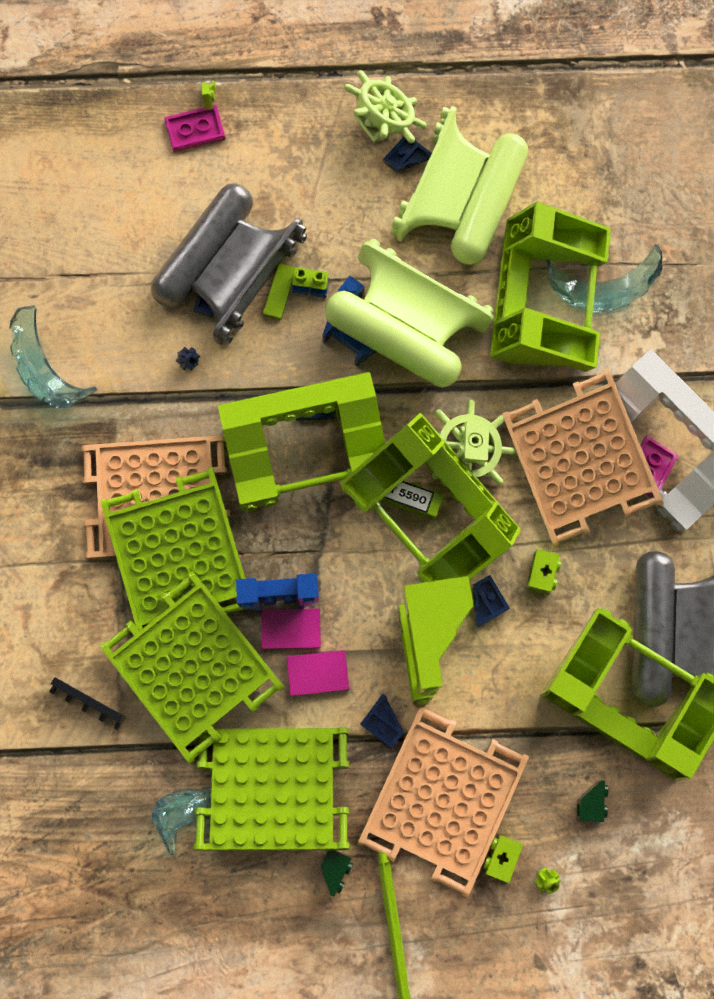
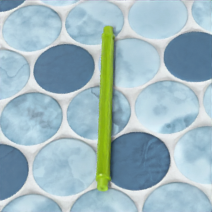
[378,852,411,999]

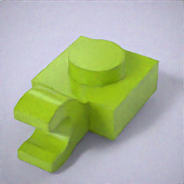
[202,81,217,110]

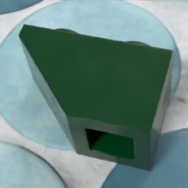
[577,780,608,822]
[321,850,353,897]

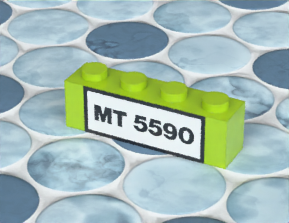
[380,480,444,520]

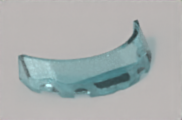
[546,244,663,312]
[9,305,98,408]
[151,787,212,856]

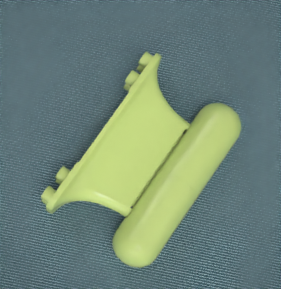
[391,106,529,265]
[325,239,494,388]

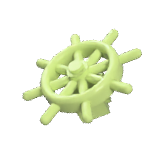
[344,70,427,143]
[432,399,517,485]

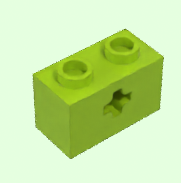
[526,549,562,595]
[483,835,523,883]

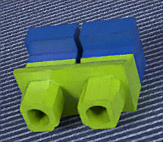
[292,267,330,298]

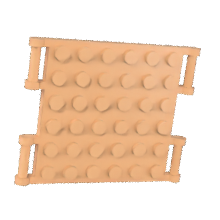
[502,368,664,546]
[81,435,230,560]
[357,705,529,898]

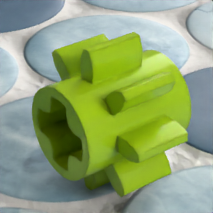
[534,868,561,894]

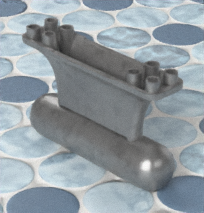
[151,183,308,346]
[632,551,714,707]

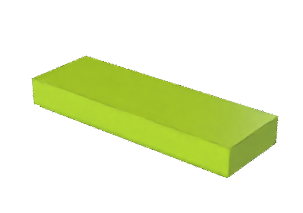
[263,263,295,320]

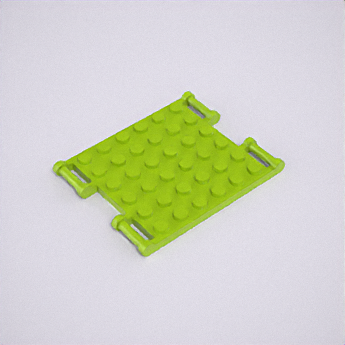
[100,467,249,631]
[99,571,285,764]
[193,727,349,851]

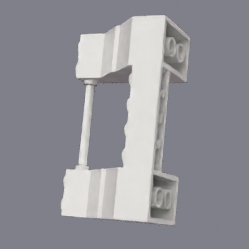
[615,349,714,533]

